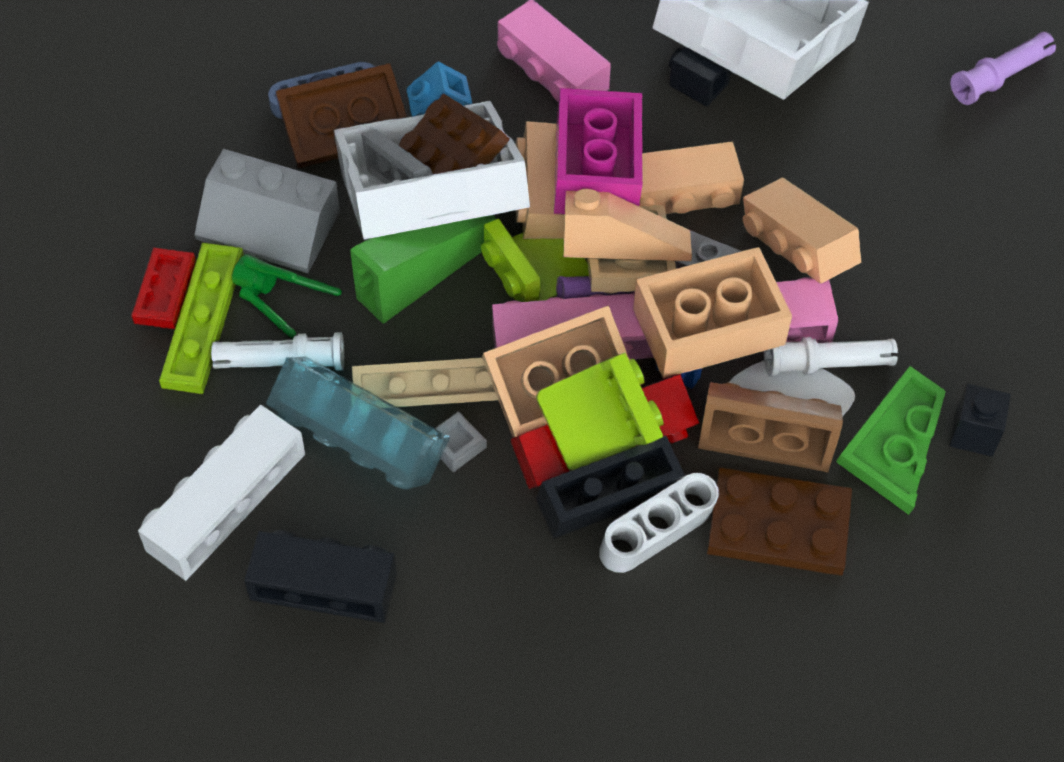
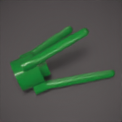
[232,254,342,338]

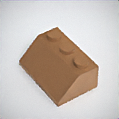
[698,382,843,472]

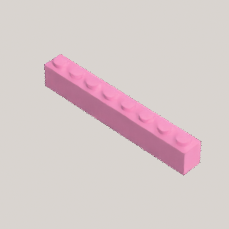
[492,277,838,360]

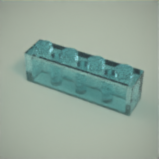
[266,356,450,490]

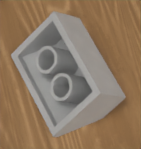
[194,149,340,273]

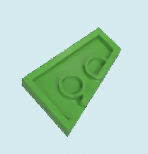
[836,366,946,515]

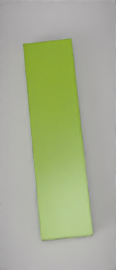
[159,243,244,394]

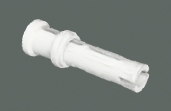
[211,332,345,372]
[764,337,898,377]

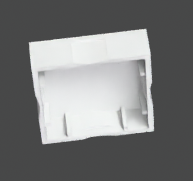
[653,0,869,100]
[334,101,530,240]

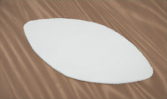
[728,361,855,416]

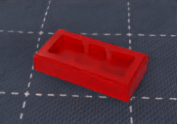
[131,247,196,329]

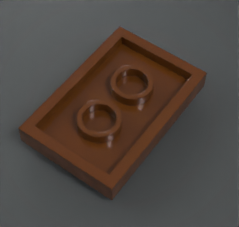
[276,63,407,169]
[399,93,510,175]
[707,468,852,576]

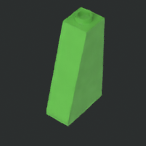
[350,214,496,324]

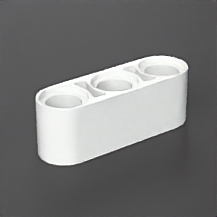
[599,473,719,573]

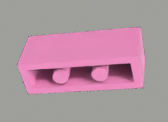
[497,0,611,102]

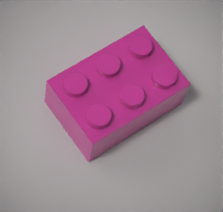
[554,88,643,214]

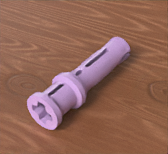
[950,32,1056,105]

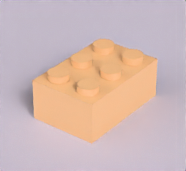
[633,247,792,379]
[482,305,629,438]

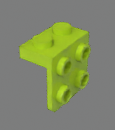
[481,218,589,302]
[536,353,663,471]

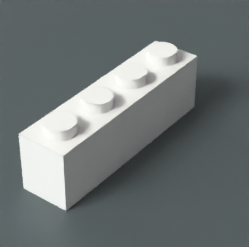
[138,405,305,581]

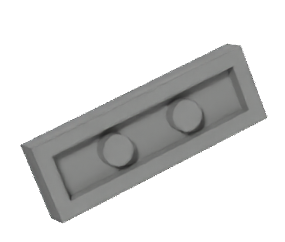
[361,129,433,184]

